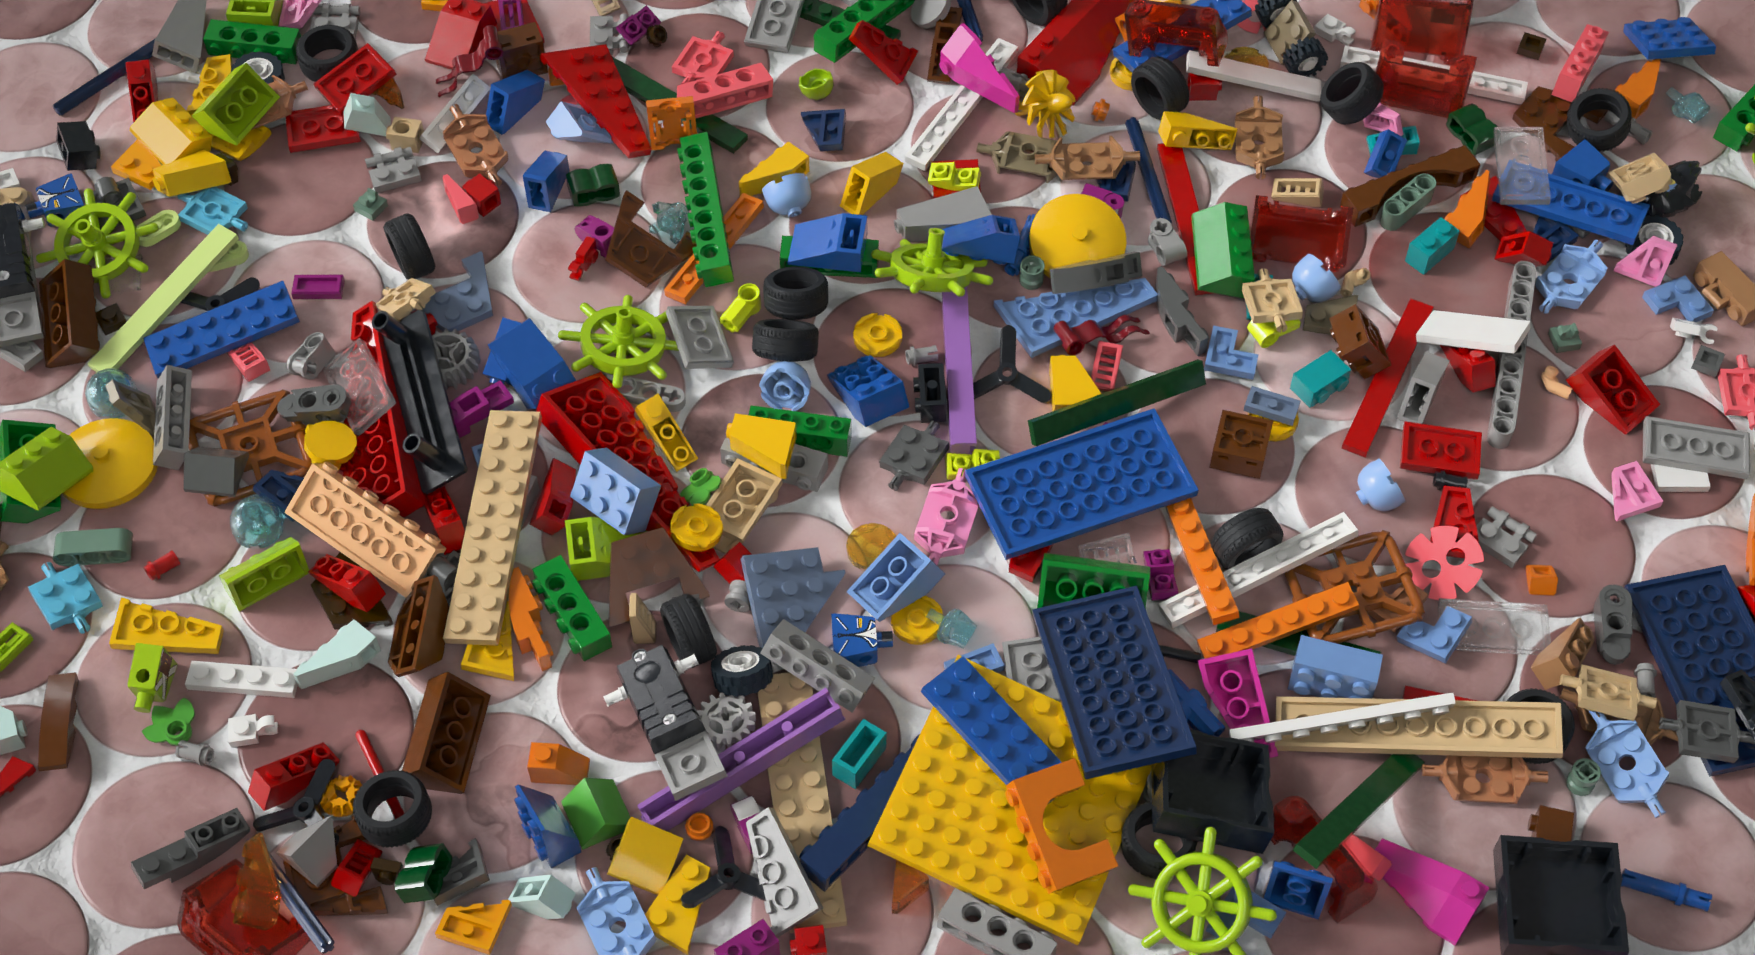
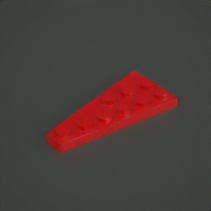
[540,44,652,159]

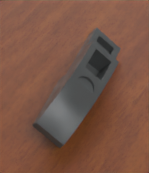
[1050,252,1142,294]
[1155,266,1209,356]
[131,808,250,889]

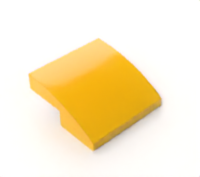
[211,126,272,161]
[607,816,683,895]

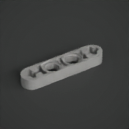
[595,371,686,412]

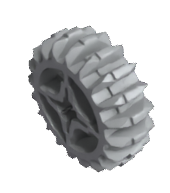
[432,328,480,391]

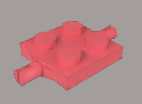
[672,31,734,84]
[1717,354,1755,430]

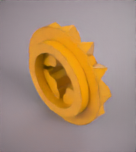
[320,774,362,817]

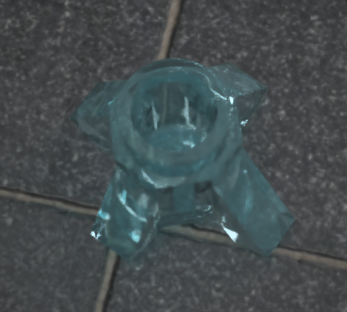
[649,201,689,244]

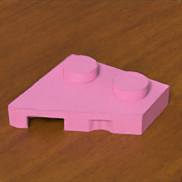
[278,0,322,29]
[1614,236,1677,287]
[1612,461,1663,521]

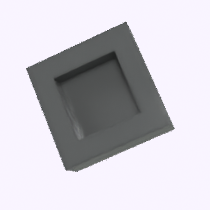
[1691,345,1725,377]

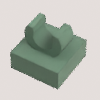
[353,188,388,221]
[1548,323,1582,353]

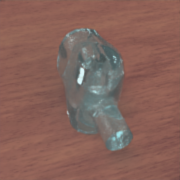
[1666,87,1710,124]
[926,608,978,649]

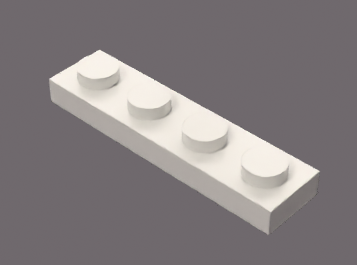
[419,74,491,153]
[185,661,298,698]

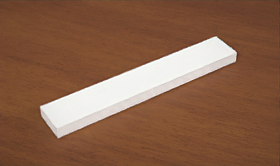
[1186,50,1321,102]

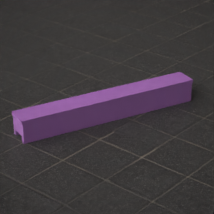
[942,287,977,454]
[637,687,845,831]

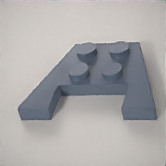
[414,251,493,332]

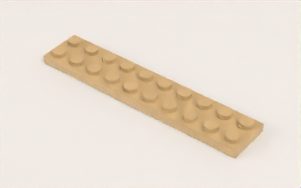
[443,410,542,646]
[757,672,847,933]
[1275,696,1563,758]

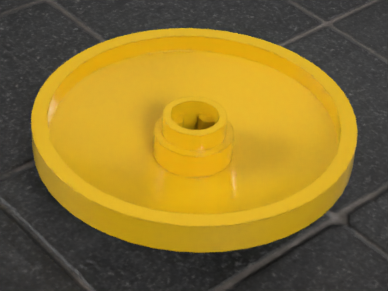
[1029,194,1127,278]
[62,418,158,509]

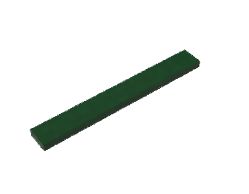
[612,57,748,154]
[1028,359,1206,446]
[1293,754,1425,869]

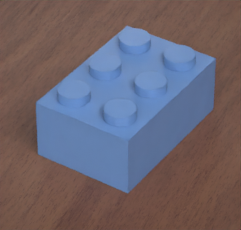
[570,448,661,535]
[1287,635,1383,699]

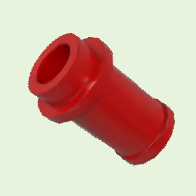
[144,550,181,580]

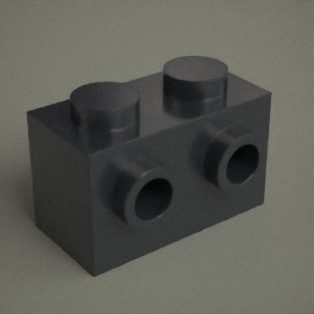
[56,121,101,171]
[913,363,947,423]

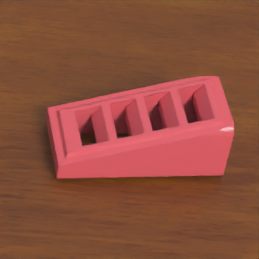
[443,174,479,224]
[1091,341,1123,392]
[226,342,270,382]
[1344,834,1392,881]

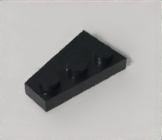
[1720,669,1755,741]

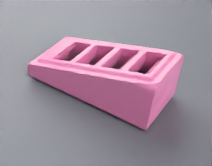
[1363,103,1403,136]

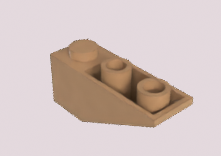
[1531,618,1595,690]

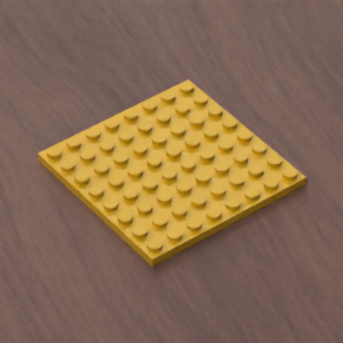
[867,655,1151,946]

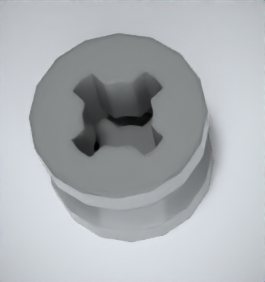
[724,580,751,612]

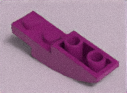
[450,380,514,438]

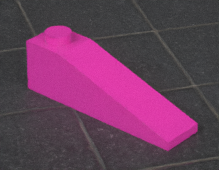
[939,23,1020,113]
[1198,648,1278,758]
[1375,838,1489,946]

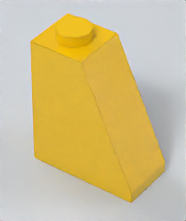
[152,149,231,197]
[840,152,904,215]
[1049,355,1101,411]
[726,413,797,479]

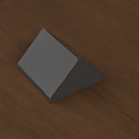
[183,447,250,497]

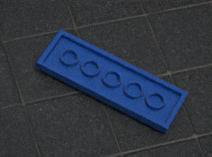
[1113,0,1252,72]
[1492,161,1650,245]
[143,281,300,379]
[921,656,1062,805]

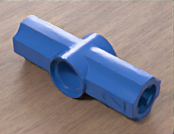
[1168,669,1225,737]

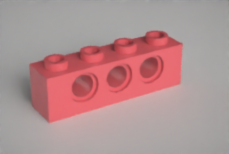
[1551,24,1609,102]
[677,63,773,120]

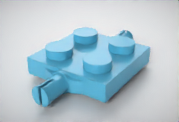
[177,187,248,235]
[28,562,103,633]

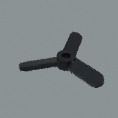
[180,277,260,311]
[973,325,1052,403]
[253,759,339,847]
[681,826,766,908]

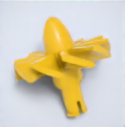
[1015,70,1076,139]

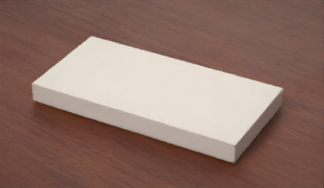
[1416,310,1531,354]

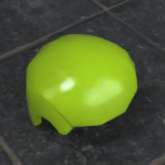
[798,68,834,100]

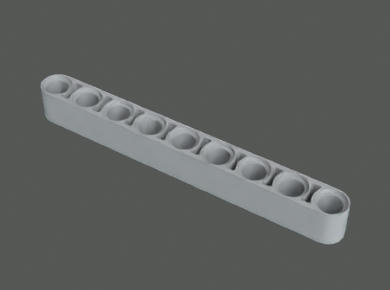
[1487,261,1537,449]

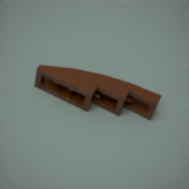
[927,7,962,84]
[38,672,79,772]

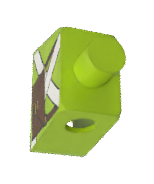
[128,643,178,713]

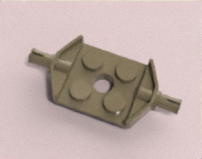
[977,131,1058,183]

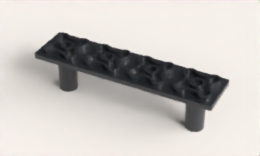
[372,309,468,495]

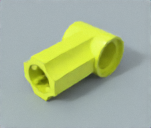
[720,283,761,333]
[1247,319,1301,348]

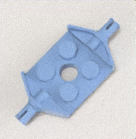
[1535,240,1608,314]
[1585,711,1669,818]
[576,867,657,955]

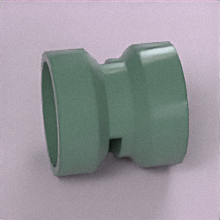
[1019,256,1045,290]
[1566,758,1601,796]

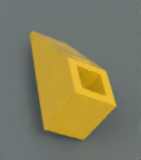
[1158,111,1238,150]
[739,141,810,196]
[635,394,698,472]

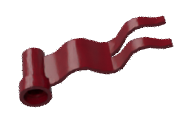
[436,25,504,97]
[1053,315,1150,356]

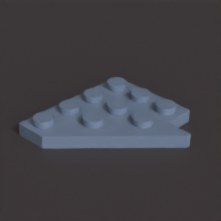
[740,547,846,648]

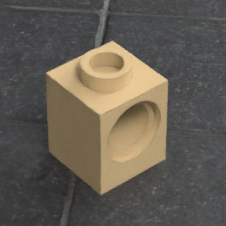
[386,117,424,153]

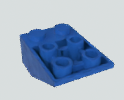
[788,213,868,272]
[942,215,1020,265]
[827,355,910,427]
[514,784,581,868]

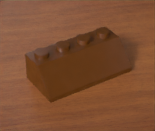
[39,259,100,368]
[402,671,491,794]

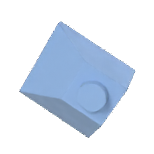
[546,101,614,144]

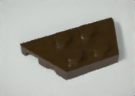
[311,552,393,630]

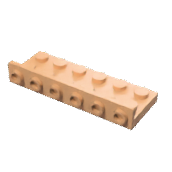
[284,462,446,598]

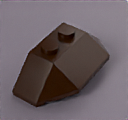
[388,575,449,677]

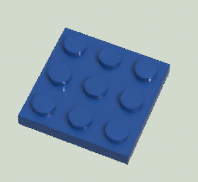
[1623,17,1716,60]

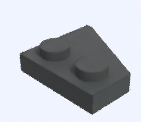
[434,838,490,906]

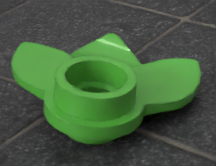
[680,468,722,506]
[142,698,195,746]

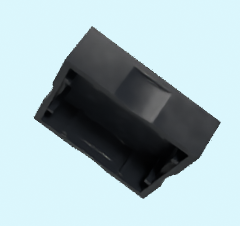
[1151,729,1275,854]
[1493,835,1629,955]

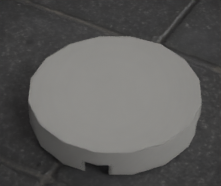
[911,0,952,29]

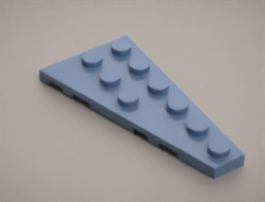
[993,278,1158,358]

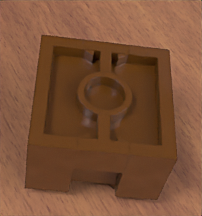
[496,22,548,79]
[1329,304,1391,379]
[1209,410,1273,479]

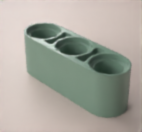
[1380,174,1436,231]
[53,528,133,566]

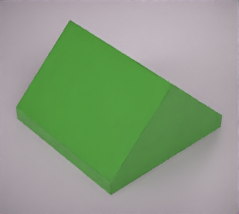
[561,778,631,850]

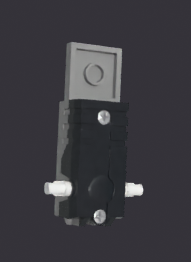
[0,202,45,347]
[603,645,727,801]

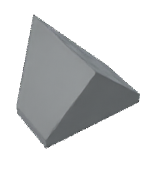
[276,815,338,887]

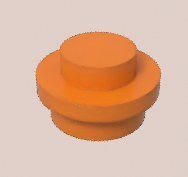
[1091,98,1110,122]
[685,813,714,841]

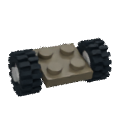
[1255,0,1328,77]

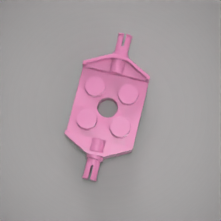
[914,468,980,565]

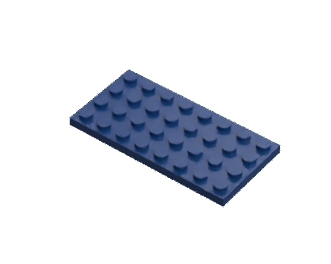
[965,408,1199,560]

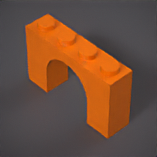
[1005,758,1118,894]

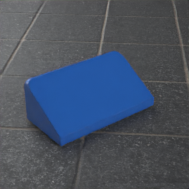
[1364,129,1407,178]

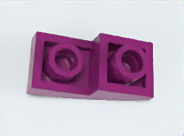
[616,5,661,45]
[1143,549,1178,601]

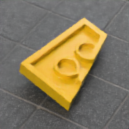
[461,601,514,681]

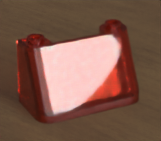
[1124,0,1228,67]
[1370,0,1474,66]
[1375,38,1477,118]
[1250,195,1354,272]
[1271,796,1378,923]
[177,859,311,955]

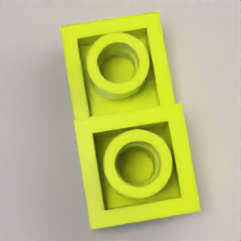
[928,162,981,191]
[945,449,1000,480]

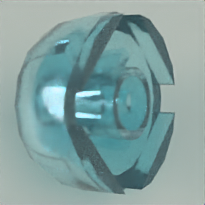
[85,368,138,418]
[230,495,284,548]

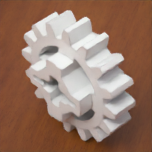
[697,693,756,750]

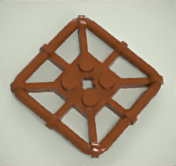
[189,389,312,507]
[1284,530,1425,644]

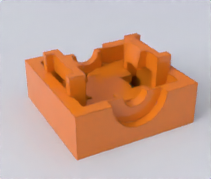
[646,96,697,150]

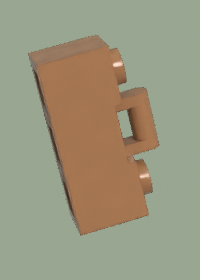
[1693,251,1755,326]

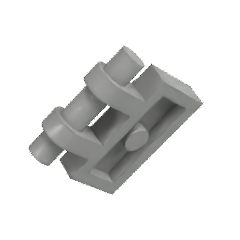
[309,3,360,40]
[590,14,630,55]
[365,147,422,193]
[1476,506,1538,568]

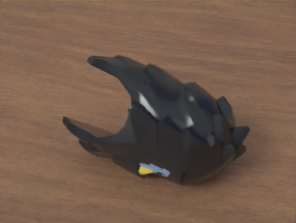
[1641,160,1702,218]

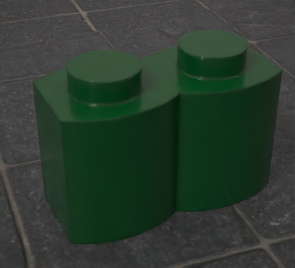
[1446,103,1501,155]
[566,164,620,207]
[395,843,452,903]

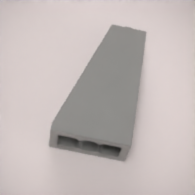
[152,0,207,73]
[894,186,992,242]

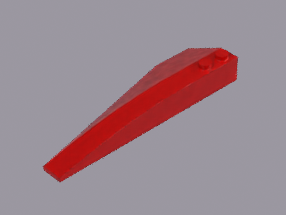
[1016,0,1136,106]
[340,301,426,517]
[536,372,720,572]

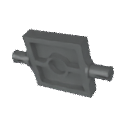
[879,421,949,491]
[1659,700,1755,763]

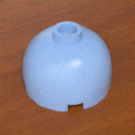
[762,173,811,217]
[1292,254,1341,303]
[759,361,811,411]
[1356,458,1405,511]

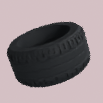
[1012,0,1068,26]
[296,25,358,82]
[1131,56,1190,120]
[1320,62,1384,125]
[1567,88,1632,152]
[383,213,436,280]
[763,267,828,320]
[752,319,819,362]
[1211,508,1284,570]
[660,593,717,668]
[1506,688,1575,764]
[353,770,432,848]
[1121,801,1198,879]

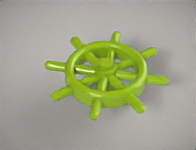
[36,188,159,299]
[871,228,993,297]
[558,295,679,389]
[1128,827,1277,955]

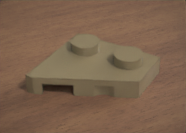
[1303,295,1358,335]
[105,379,155,436]

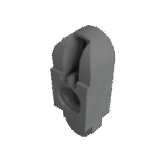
[277,384,351,425]
[1593,584,1632,665]

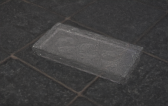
[1493,127,1551,205]
[323,338,396,436]
[1438,598,1551,655]

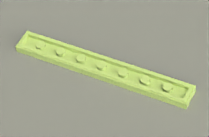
[87,224,239,379]

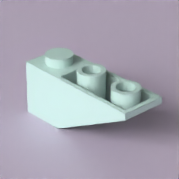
[293,619,381,689]

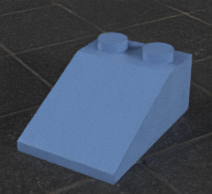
[846,533,945,622]

